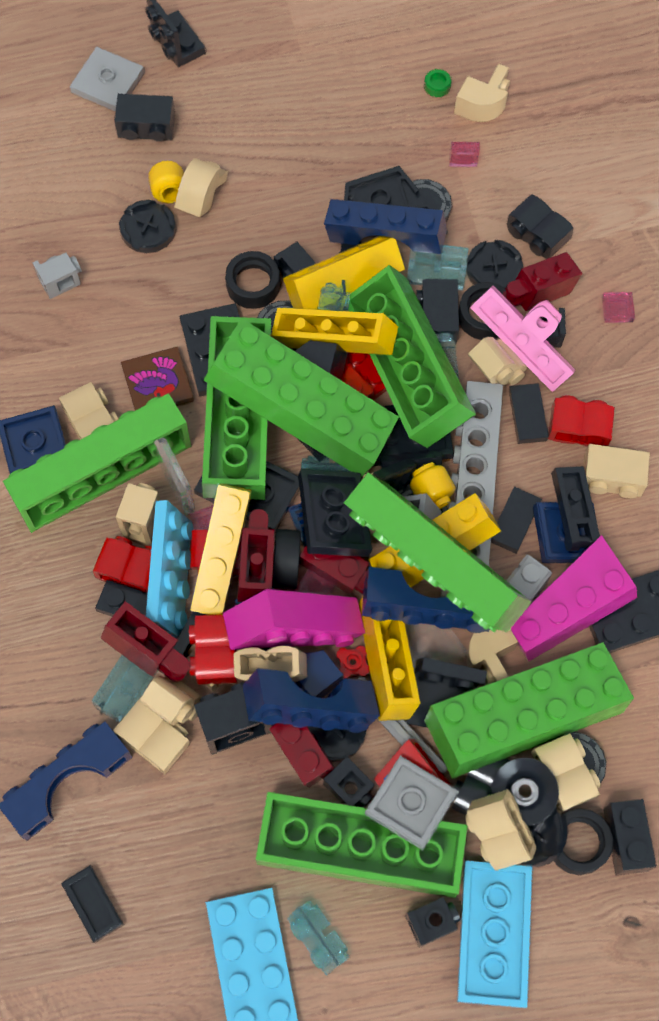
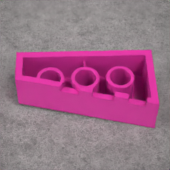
[510,535,637,662]
[223,589,365,650]

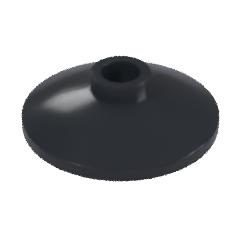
[491,758,559,826]

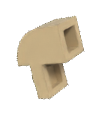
[454,64,510,122]
[174,158,228,217]
[466,629,518,685]

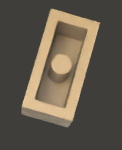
[583,444,650,498]
[116,483,161,546]

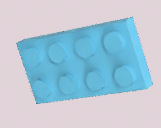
[146,500,194,639]
[457,861,532,1008]
[206,888,298,1021]

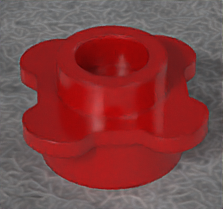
[336,646,370,679]

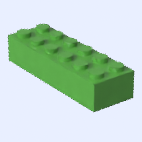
[343,265,476,448]
[202,316,271,500]
[204,318,399,477]
[3,393,191,533]
[344,472,532,632]
[424,642,634,779]
[256,792,467,898]

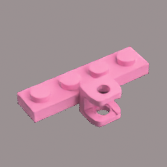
[470,285,575,392]

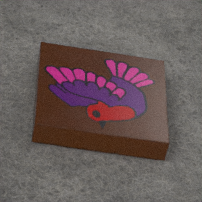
[121,346,194,411]

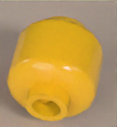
[148,161,184,203]
[410,462,456,509]

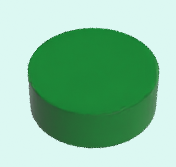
[424,69,452,97]

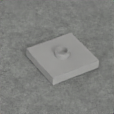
[70,47,145,111]
[365,756,458,851]

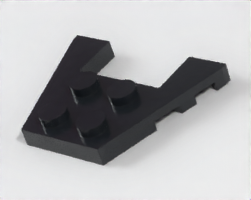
[339,166,448,253]

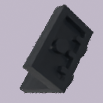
[145,0,206,68]
[405,657,487,728]

